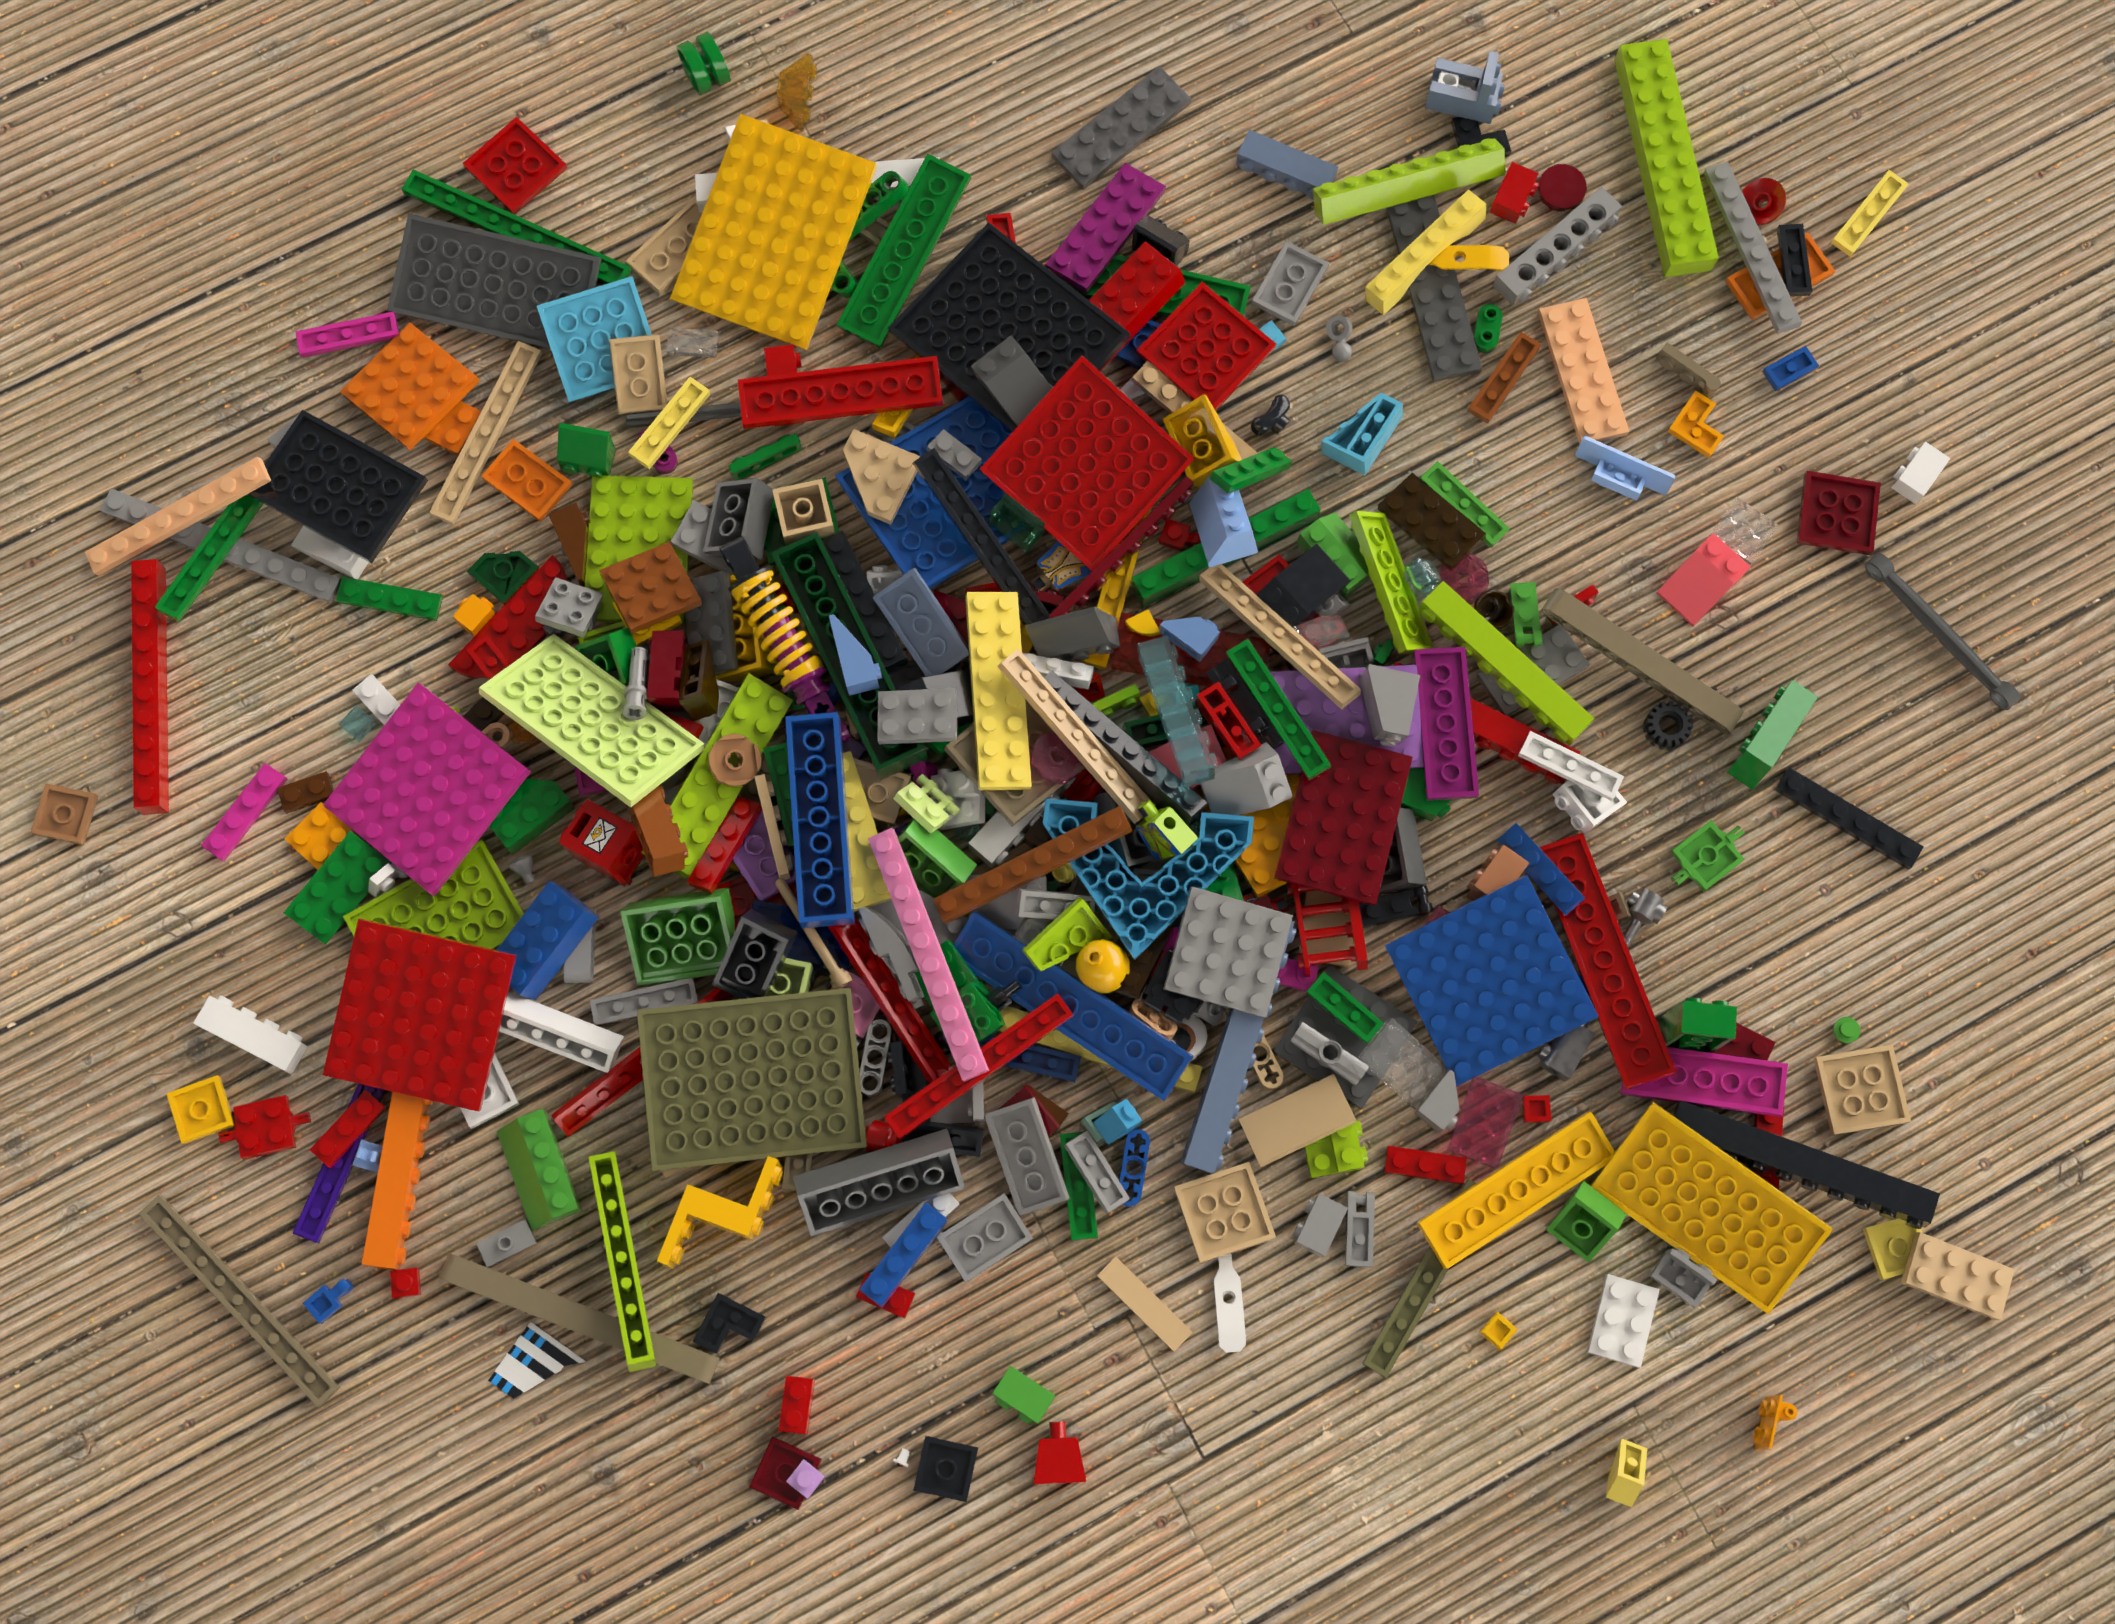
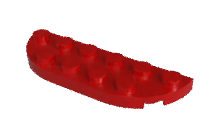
[448,555,569,679]

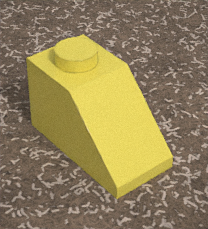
[1606,1439,1647,1507]

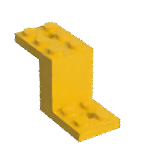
[657,1156,784,1269]

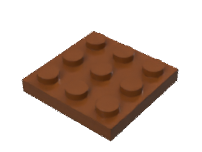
[599,542,702,634]

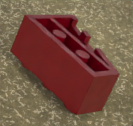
[647,630,687,712]

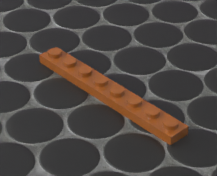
[933,806,1133,924]

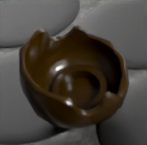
[1474,589,1515,629]

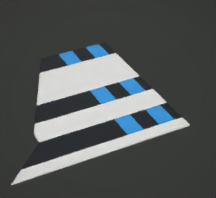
[488,1322,586,1399]

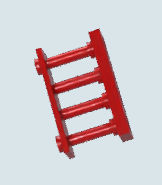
[1287,883,1368,977]

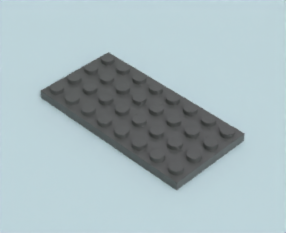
[387,213,602,349]

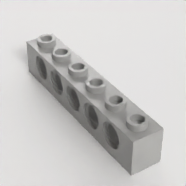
[1493,187,1622,306]

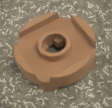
[708,734,761,787]

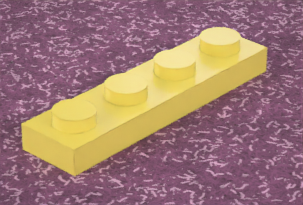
[1831,170,1908,257]
[628,377,711,470]

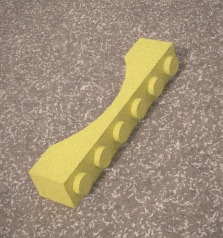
[1365,189,1486,316]

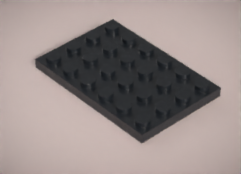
[248,410,428,564]

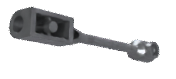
[1538,888,1667,1082]

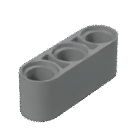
[564,908,596,983]
[859,1019,892,1098]

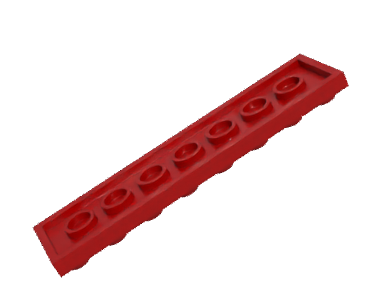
[738,356,943,429]

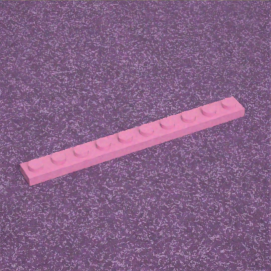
[868,828,989,1081]

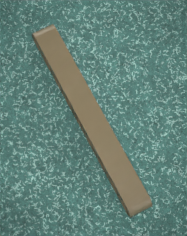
[1541,588,1744,735]

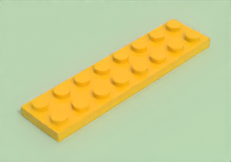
[1416,1111,1615,1269]

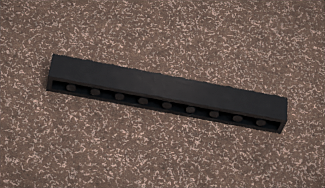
[1673,1100,1940,1229]

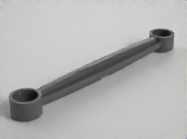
[1865,553,2020,710]

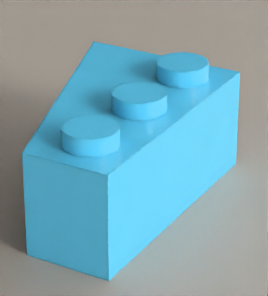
[1321,393,1403,476]

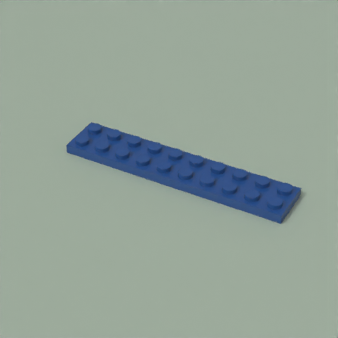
[953,911,1194,1101]

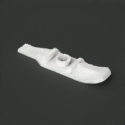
[1214,1254,1246,1353]

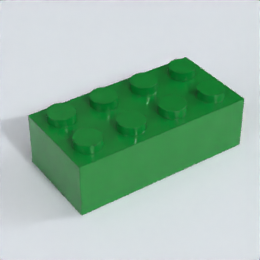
[1658,997,1737,1053]

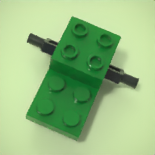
[915,940,1023,1052]

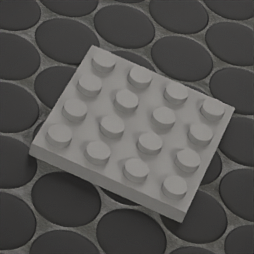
[1163,887,1293,1018]

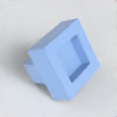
[353,1140,383,1173]

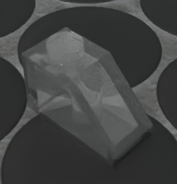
[1295,615,1351,650]

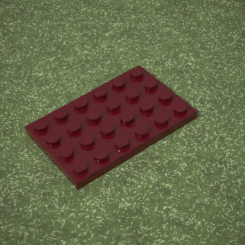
[1274,730,1413,906]

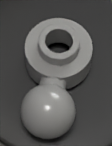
[1326,316,1352,362]

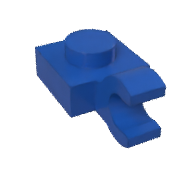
[303,1278,354,1324]

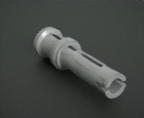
[623,647,648,720]

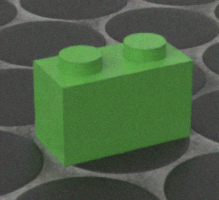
[992,1366,1056,1426]

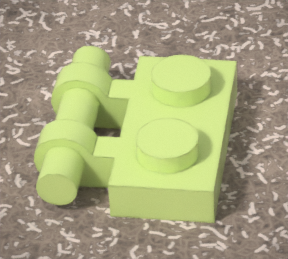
[894,774,960,834]

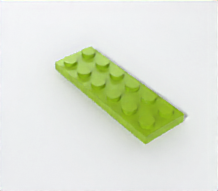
[1349,511,1434,654]

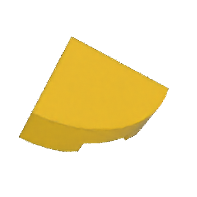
[1125,610,1160,636]

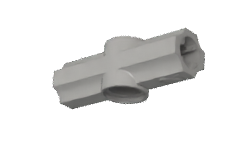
[1290,1022,1369,1086]

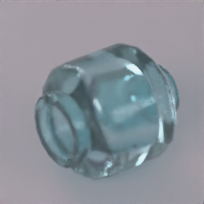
[1403,558,1441,597]

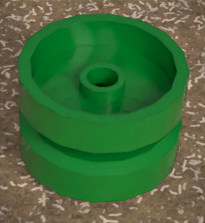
[676,31,731,96]

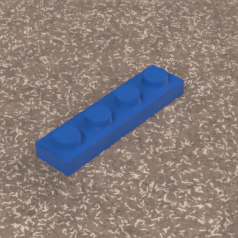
[1497,823,1586,915]

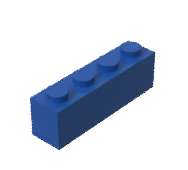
[859,1202,948,1308]

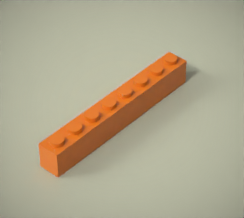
[361,1092,433,1270]

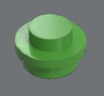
[1833,1017,1860,1043]

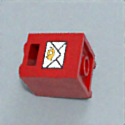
[558,799,645,887]

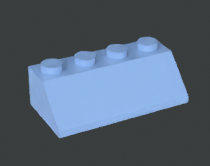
[1189,476,1258,568]

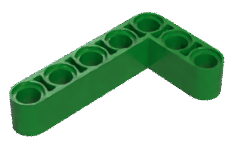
[831,171,908,298]

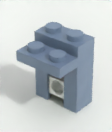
[1425,51,1505,124]

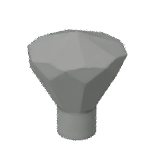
[509,855,535,884]

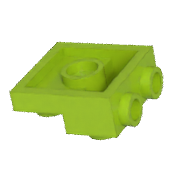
[1304,1120,1368,1179]

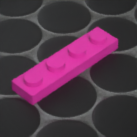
[295,311,399,358]
[201,763,288,862]

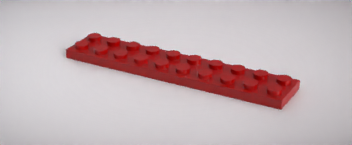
[1539,833,1677,1090]

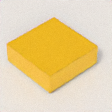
[1479,1311,1518,1350]

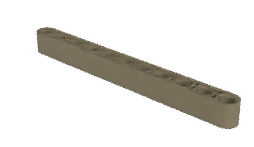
[438,1253,720,1384]

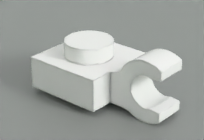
[368,863,408,898]

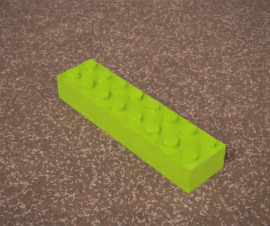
[641,674,793,879]

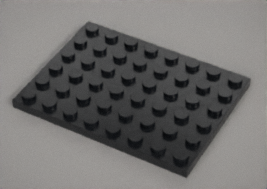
[888,222,1131,432]

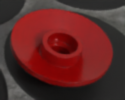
[1742,178,1787,225]

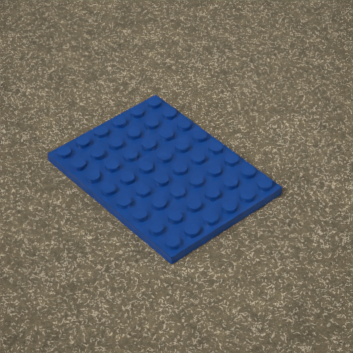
[835,397,1039,589]

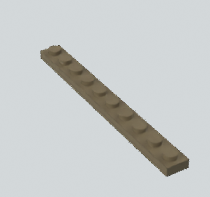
[138,1195,341,1407]

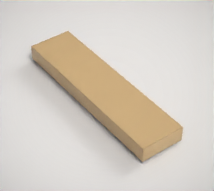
[1097,1256,1193,1352]

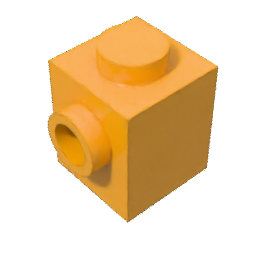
[453,594,495,637]

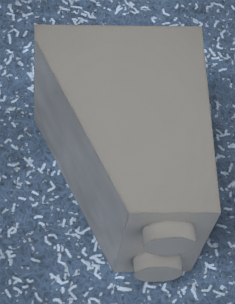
[1359,664,1420,747]

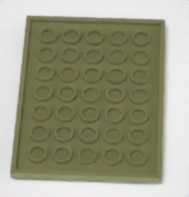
[637,988,867,1171]

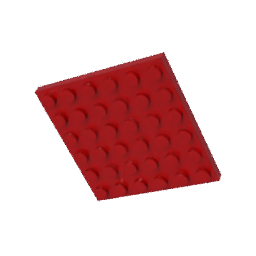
[979,356,1195,571]
[323,919,517,1112]

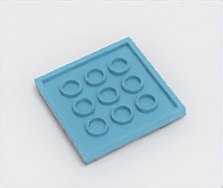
[537,276,652,403]

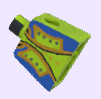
[1136,800,1198,861]

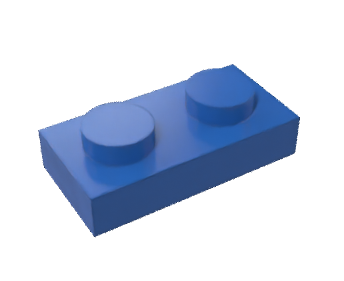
[1762,346,1819,392]

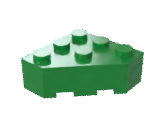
[490,778,575,855]

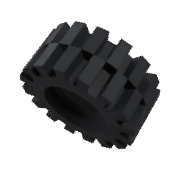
[1643,701,1693,750]

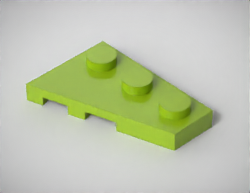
[1022,897,1112,971]

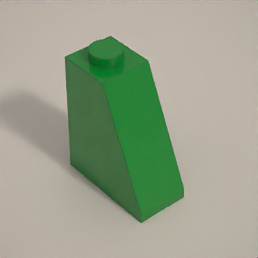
[1400,768,1452,822]

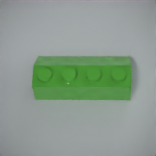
[497,1109,582,1231]

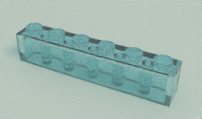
[1137,636,1218,787]

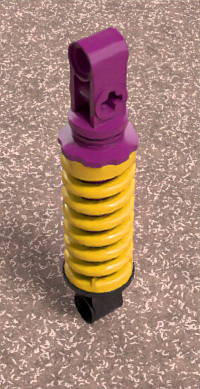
[719,536,851,742]

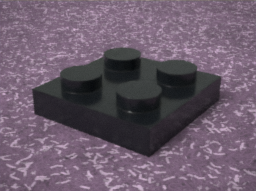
[913,1436,978,1502]

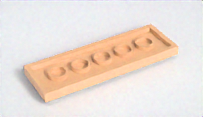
[1538,298,1629,444]

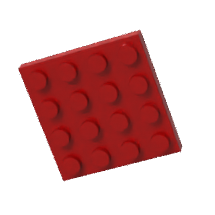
[1136,282,1277,411]

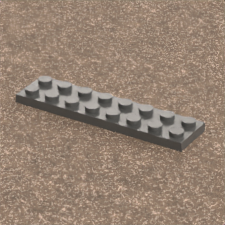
[1386,195,1482,382]

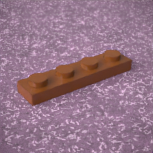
[1467,332,1542,424]

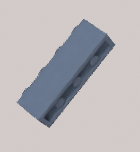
[1236,130,1338,200]

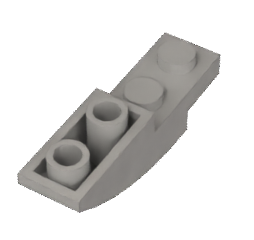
[859,907,925,1001]

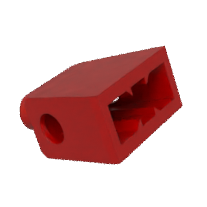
[1034,1421,1086,1484]

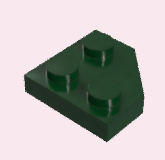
[467,551,539,605]

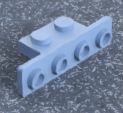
[1575,436,1675,501]

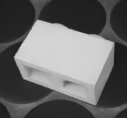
[1891,442,1951,504]

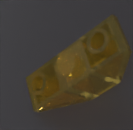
[776,54,817,131]

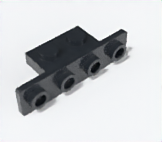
[888,1031,931,1121]

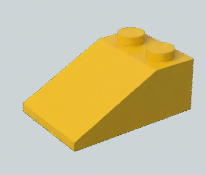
[1163,394,1241,488]

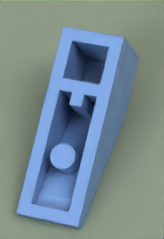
[829,615,882,696]

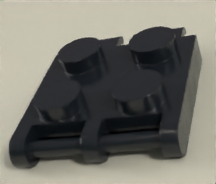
[1143,948,1200,1025]

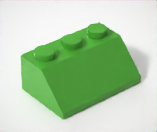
[1297,513,1370,598]
[897,818,977,898]

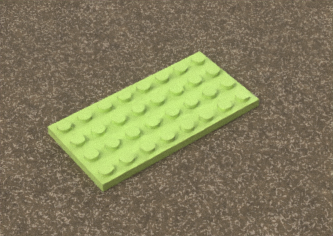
[479,634,704,807]

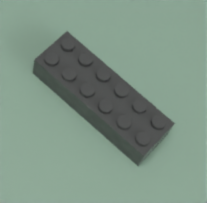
[793,1129,965,1236]

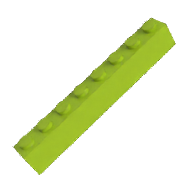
[1313,138,1506,225]
[1420,581,1595,746]
[588,1151,656,1372]

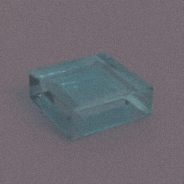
[339,705,376,742]

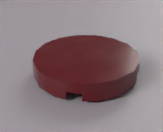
[1538,164,1587,212]

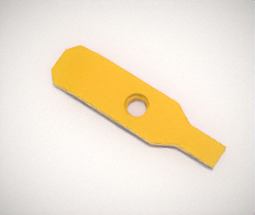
[1428,245,1509,271]

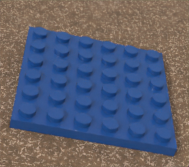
[1385,875,1599,1087]

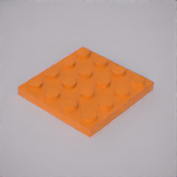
[340,322,480,451]

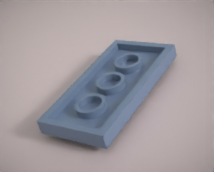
[873,568,969,677]

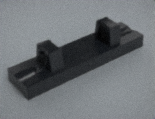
[1206,658,1284,750]

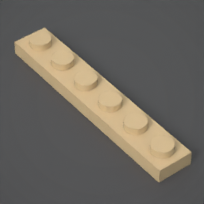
[1131,360,1258,460]

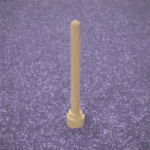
[775,879,853,989]

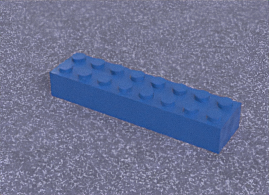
[785,712,855,928]

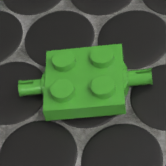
[1670,820,1745,892]

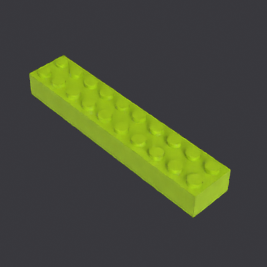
[1614,39,1719,278]

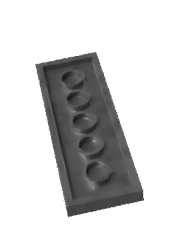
[1051,66,1191,190]

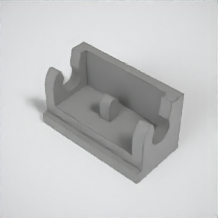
[1318,637,1374,668]

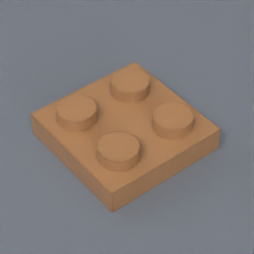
[30,783,99,845]

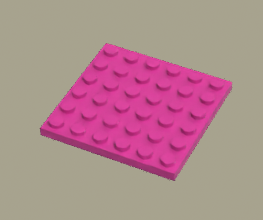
[324,682,531,896]

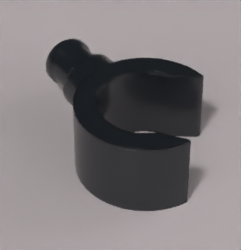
[809,958,832,990]

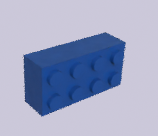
[497,881,599,1001]

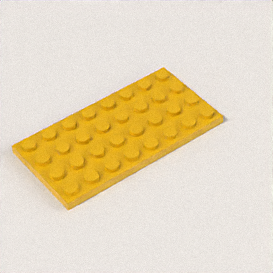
[1590,1101,1833,1314]

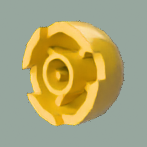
[1076,939,1130,994]

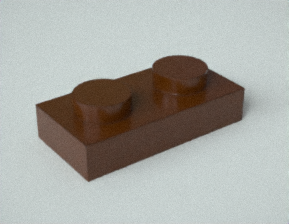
[277,771,334,814]

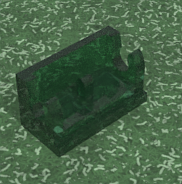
[988,493,1045,553]

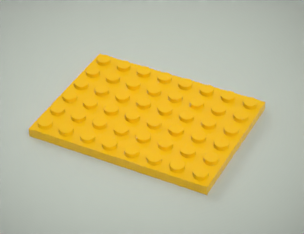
[670,114,878,351]

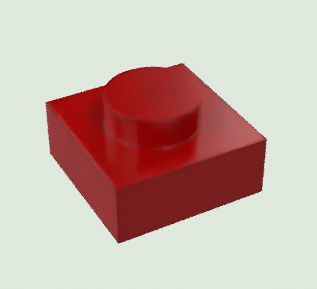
[1522,1095,1552,1123]
[390,1267,421,1299]

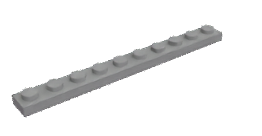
[100,488,341,603]

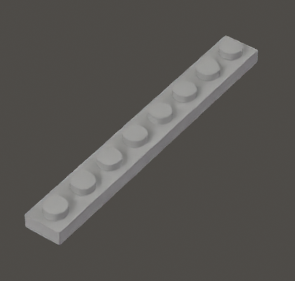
[1704,162,1802,334]

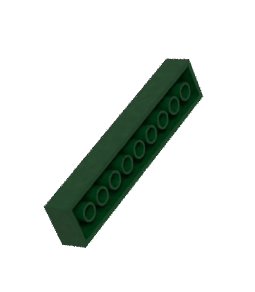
[771,532,927,781]

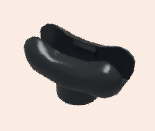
[1251,394,1291,436]

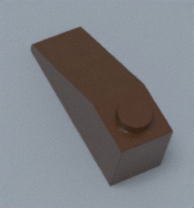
[548,503,591,587]

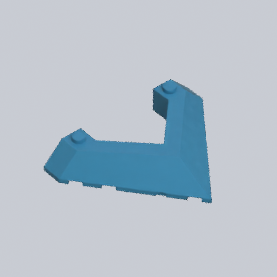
[1043,798,1254,960]

